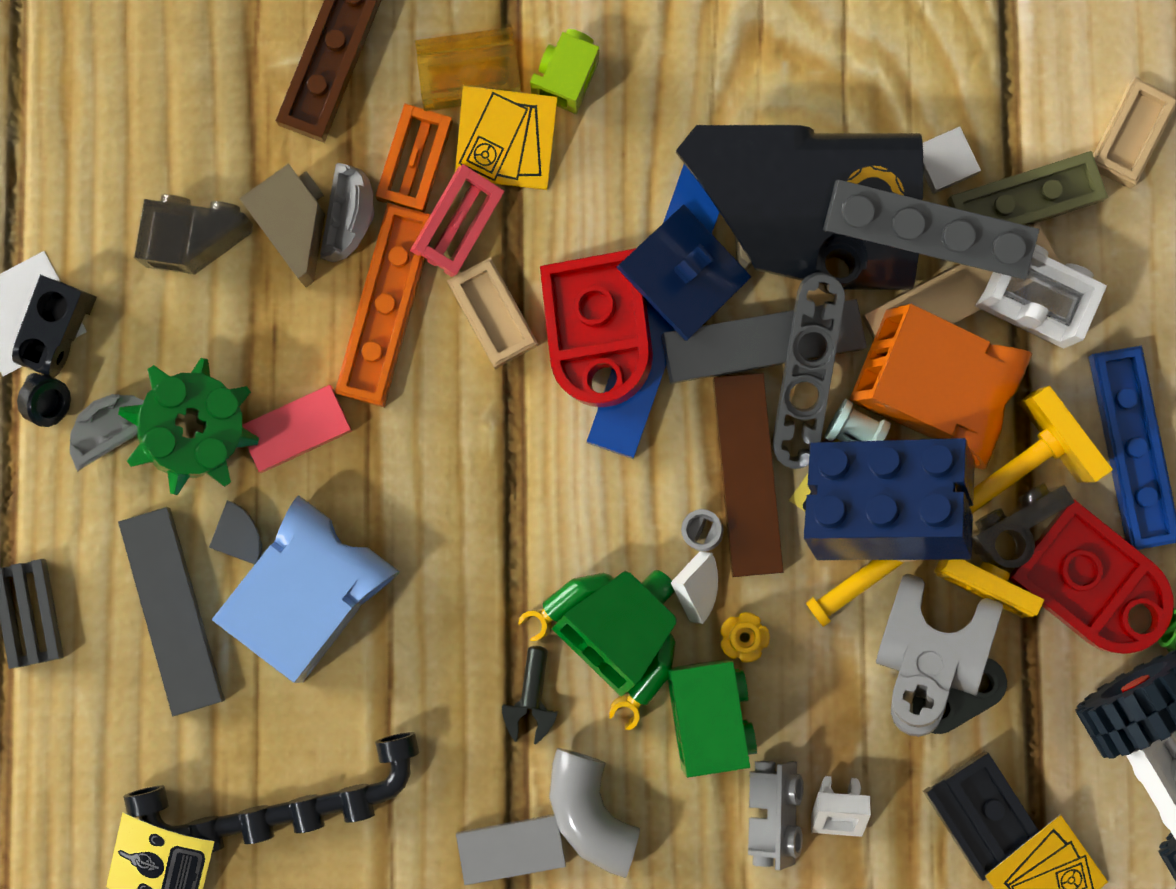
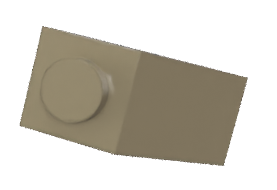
[239,163,325,287]

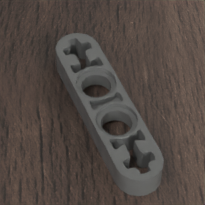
[773,272,845,469]

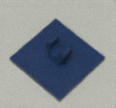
[616,204,751,341]

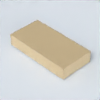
[1093,77,1176,189]
[447,257,538,369]

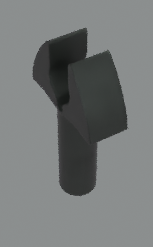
[502,646,558,744]

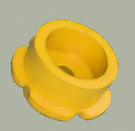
[720,612,770,663]

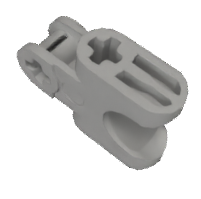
[876,573,1003,737]

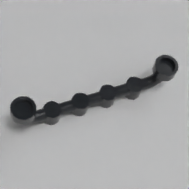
[123,732,419,852]

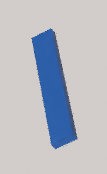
[586,164,719,459]

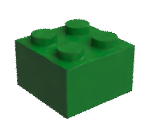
[667,659,757,778]

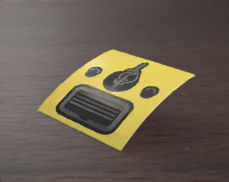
[106,812,215,889]

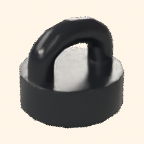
[17,373,71,427]

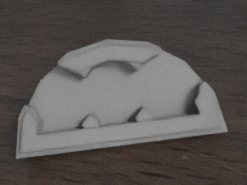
[320,163,374,263]
[70,394,144,472]

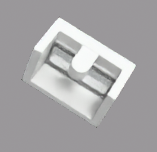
[975,244,1107,349]

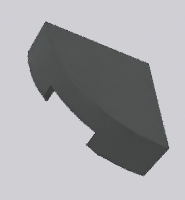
[209,500,262,564]

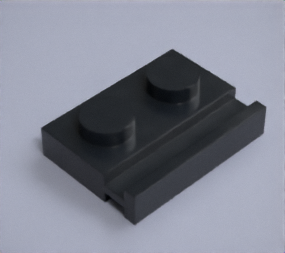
[923,751,1039,881]

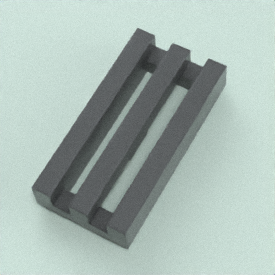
[0,559,64,669]

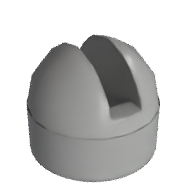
[681,509,724,551]

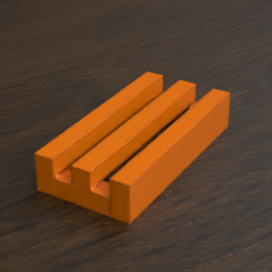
[375,103,453,213]

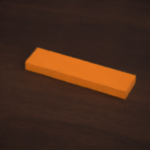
[334,203,431,408]

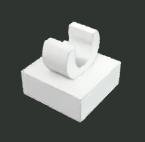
[811,776,871,837]

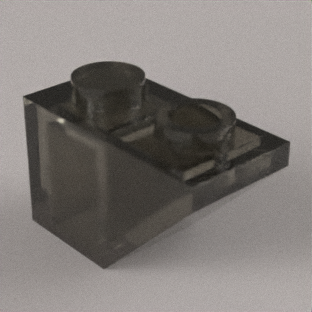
[134,194,253,274]

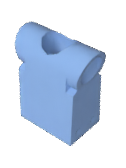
[212,496,400,683]

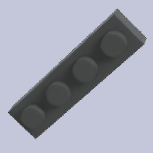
[823,180,1040,280]

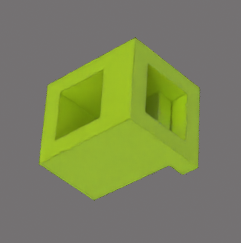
[530,29,599,114]

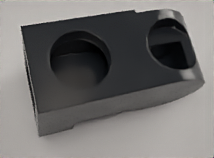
[12,274,97,377]

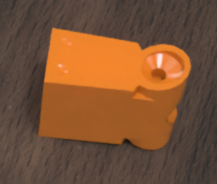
[849,304,1032,470]

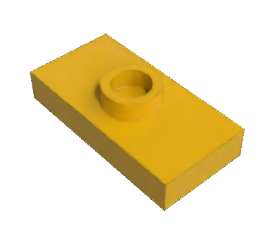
[934,559,1044,618]

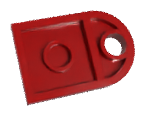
[540,248,653,407]
[1009,499,1174,654]

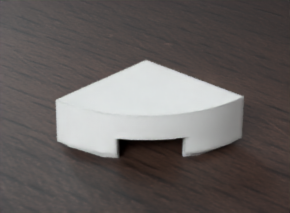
[671,551,718,624]

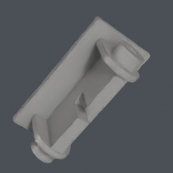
[748,761,803,870]

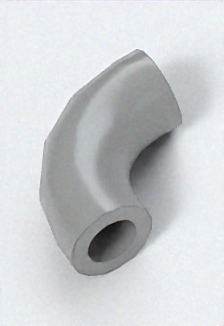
[549,748,640,878]

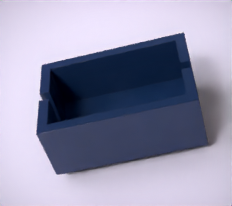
[804,438,975,560]

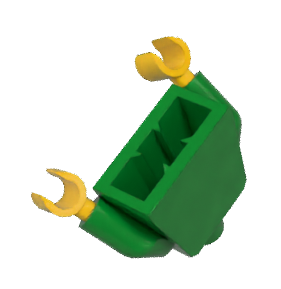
[518,570,677,730]

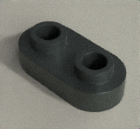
[910,658,1007,734]

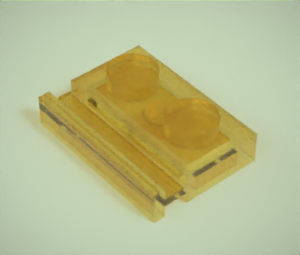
[415,27,522,111]

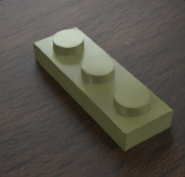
[947,151,1108,226]

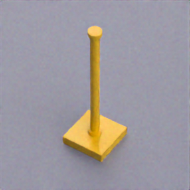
[805,385,1113,627]

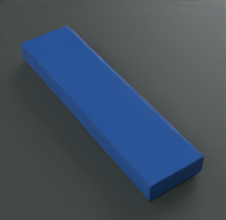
[1088,345,1176,550]

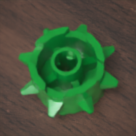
[118,358,259,495]

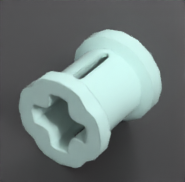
[824,399,891,442]

